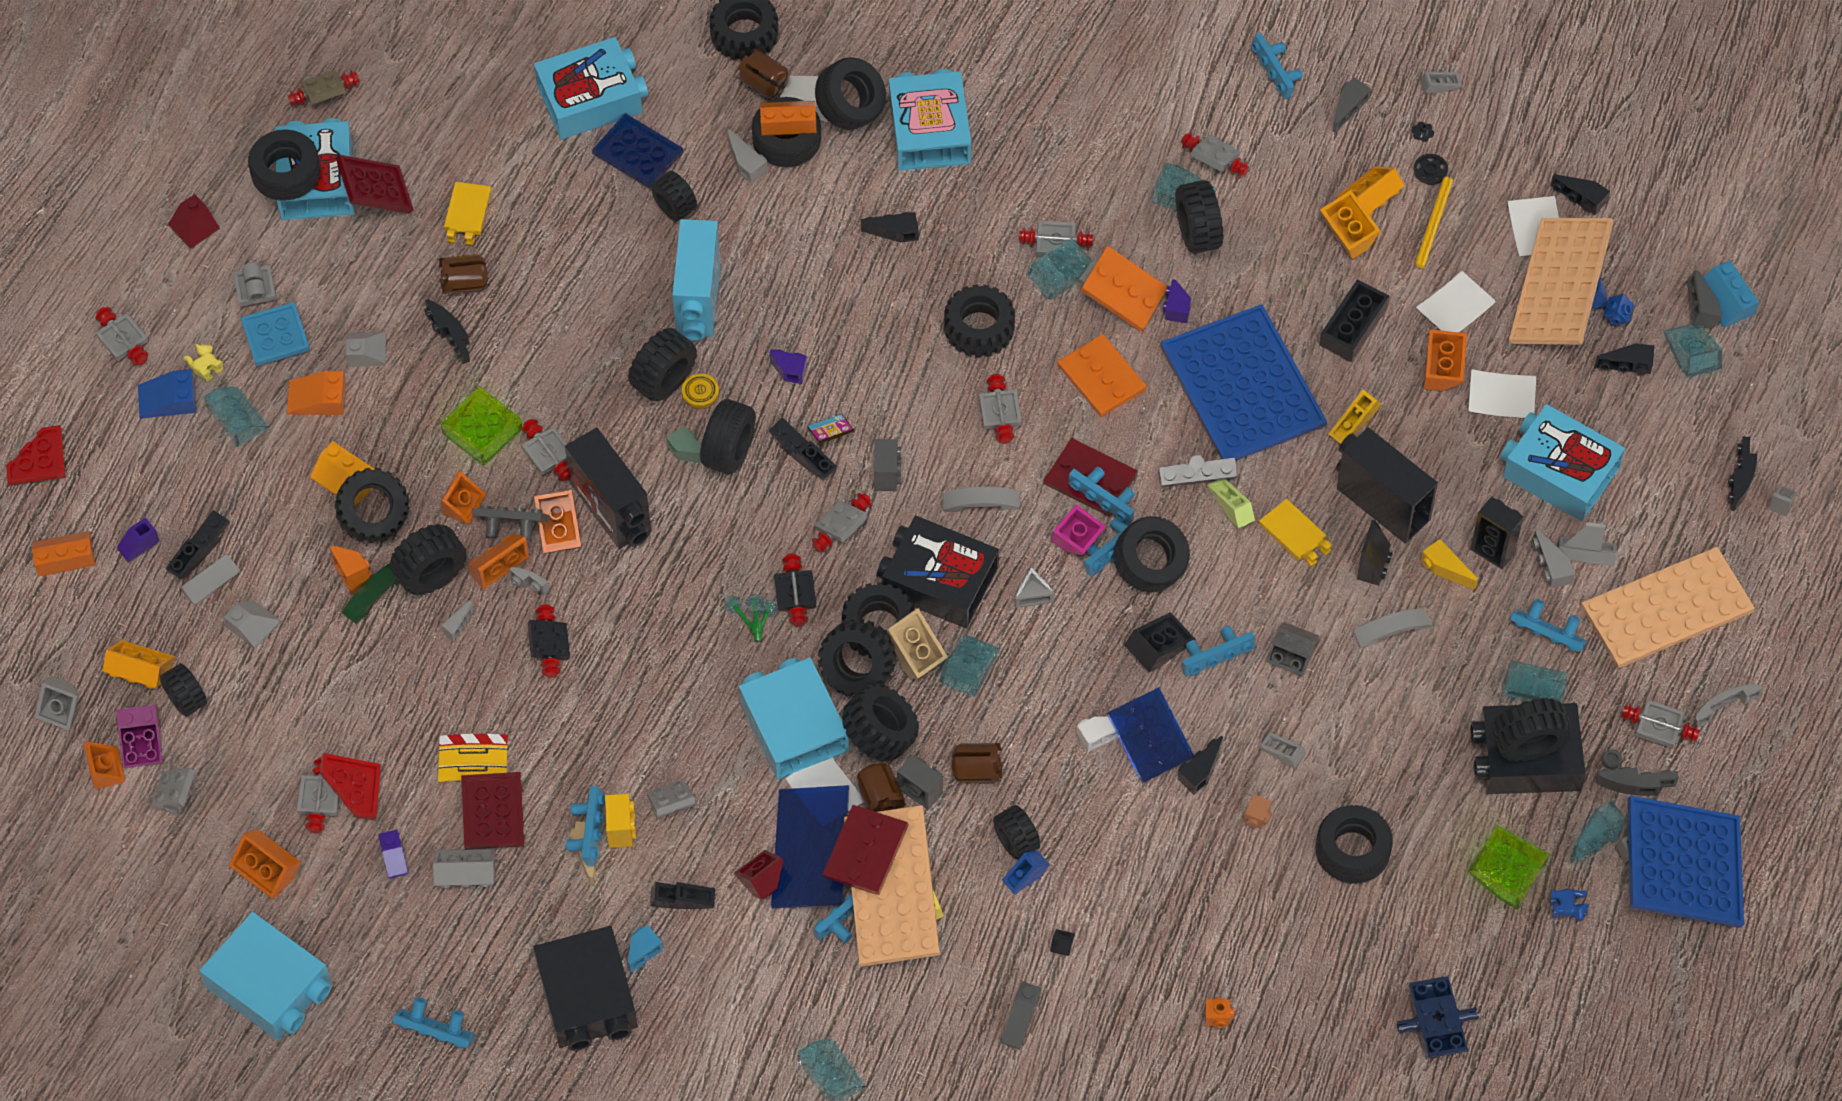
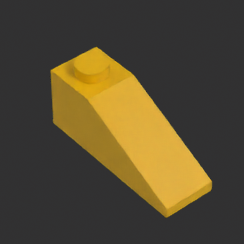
[1329,390,1382,444]
[1421,539,1478,590]

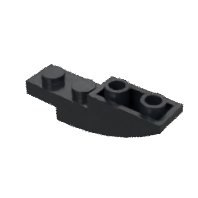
[424,299,470,364]
[769,417,837,480]
[1728,436,1757,511]
[165,510,230,579]

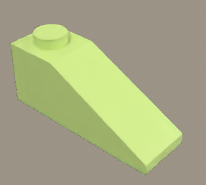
[1207,479,1255,528]

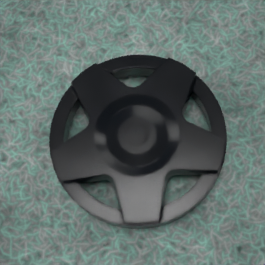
[1414,154,1448,185]

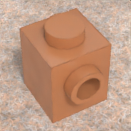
[1244,794,1272,829]

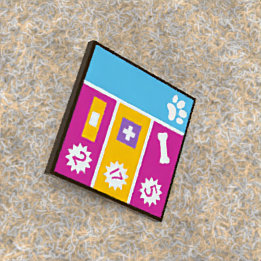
[807,414,854,444]

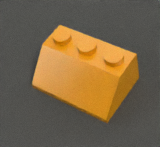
[1336,166,1405,215]
[1320,190,1381,259]
[310,441,375,508]
[102,640,175,689]

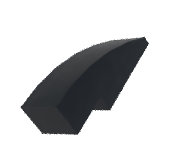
[650,882,715,909]

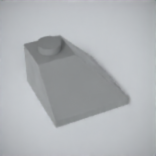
[346,332,386,367]
[224,600,281,649]
[34,676,79,731]

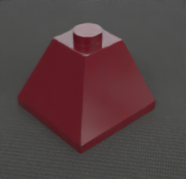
[168,194,220,249]
[734,850,783,900]

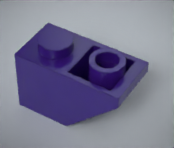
[1162,279,1191,323]
[770,349,807,384]
[117,517,160,562]

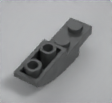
[1596,767,1679,796]

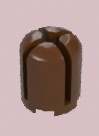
[737,49,789,98]
[439,254,488,294]
[951,743,1003,783]
[855,763,906,812]

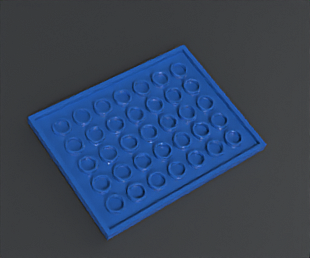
[1160,304,1327,460]

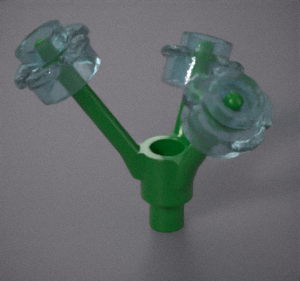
[724,594,778,641]

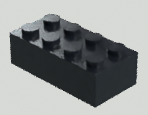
[1319,279,1390,362]
[1470,496,1524,570]

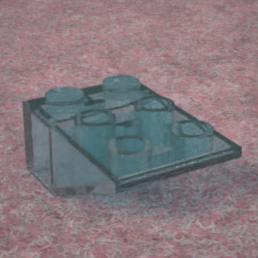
[1026,238,1092,300]
[939,635,1000,696]
[1570,800,1626,864]

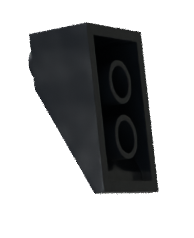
[1357,520,1393,586]
[1124,612,1196,672]

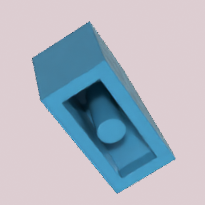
[628,925,663,973]

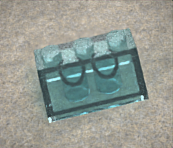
[204,387,269,447]
[1504,660,1568,703]
[798,1039,866,1101]

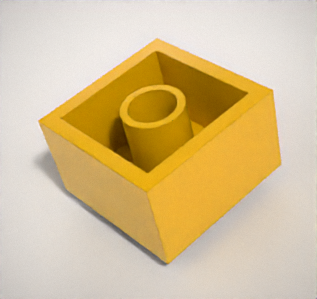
[605,794,636,848]

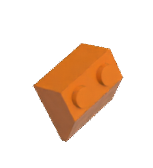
[330,546,372,595]

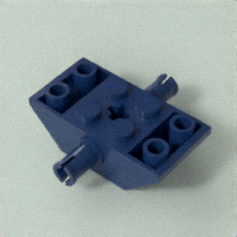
[1396,976,1479,1059]

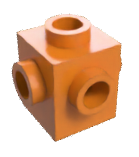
[1205,997,1234,1028]

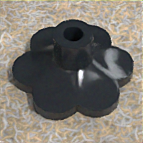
[1412,122,1434,142]

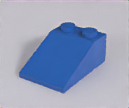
[138,369,197,419]

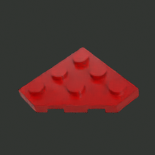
[6,425,66,485]
[320,753,381,820]

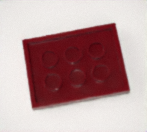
[336,155,414,214]
[1043,438,1138,517]
[461,772,524,850]
[823,805,909,895]

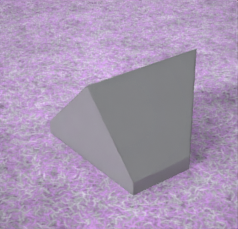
[1563,522,1606,551]
[1015,567,1054,608]

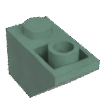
[666,426,702,463]

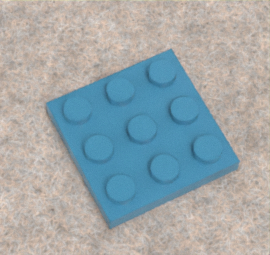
[240,302,310,366]

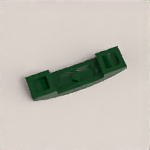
[342,563,399,625]

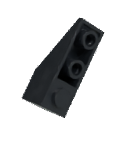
[1550,174,1610,215]
[861,212,919,243]
[1594,343,1654,375]
[1178,735,1223,795]

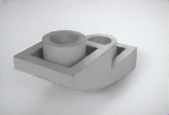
[510,567,549,595]

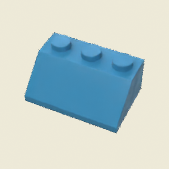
[1703,260,1759,328]

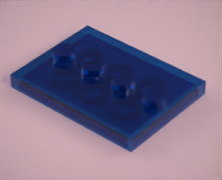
[592,113,683,189]
[1106,687,1194,783]

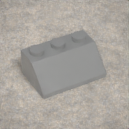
[433,848,496,888]

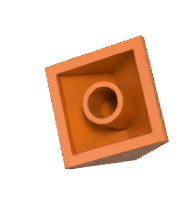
[440,471,486,524]
[83,742,125,790]

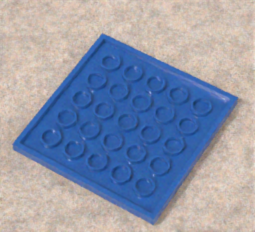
[1627,795,1744,928]

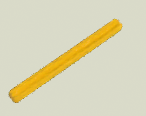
[1415,176,1453,269]

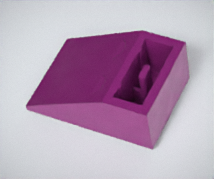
[116,704,163,768]

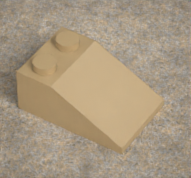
[886,608,948,679]

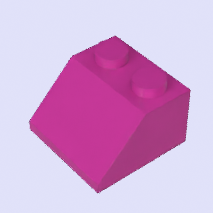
[1051,505,1106,555]

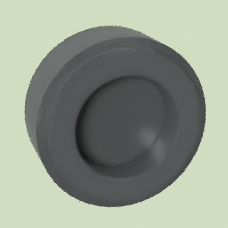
[1602,749,1622,770]

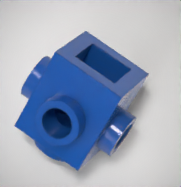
[1603,294,1634,326]

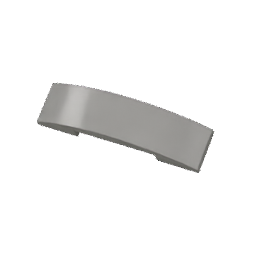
[943,487,1020,512]
[1353,609,1432,649]
[1692,684,1763,728]

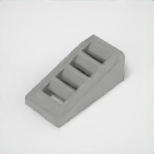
[1421,72,1462,94]
[442,600,474,642]
[1259,732,1305,768]

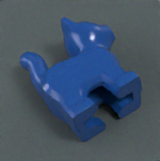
[1550,889,1589,921]

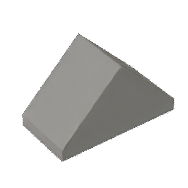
[1769,485,1798,516]

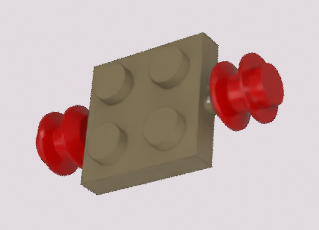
[287,70,360,108]

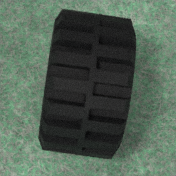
[651,171,697,221]
[160,663,207,717]
[993,805,1040,860]

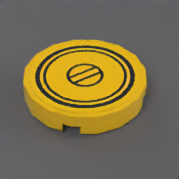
[682,374,719,409]

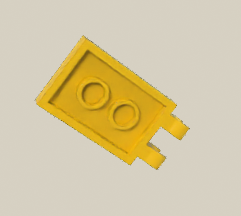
[444,182,492,245]
[1259,499,1332,567]

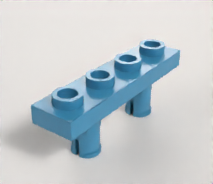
[1251,33,1303,100]
[1068,467,1135,525]
[1084,517,1142,576]
[1510,599,1588,652]
[1182,626,1255,677]
[566,786,605,867]
[814,894,854,943]
[393,997,476,1048]

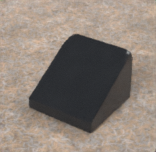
[1050,929,1075,956]

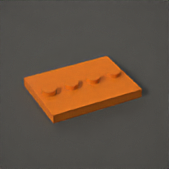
[1080,245,1167,332]
[1057,334,1147,418]

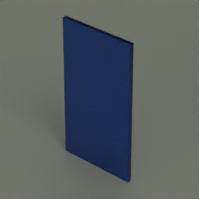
[771,785,849,909]

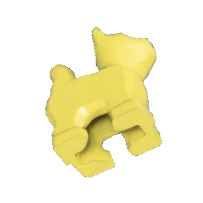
[183,344,223,382]

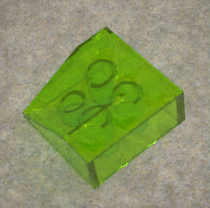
[441,386,522,466]
[1468,825,1549,910]

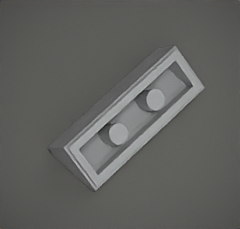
[1558,537,1617,566]
[181,554,240,606]

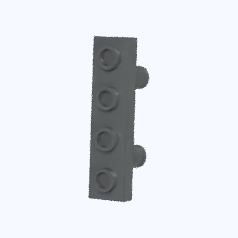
[472,505,549,540]

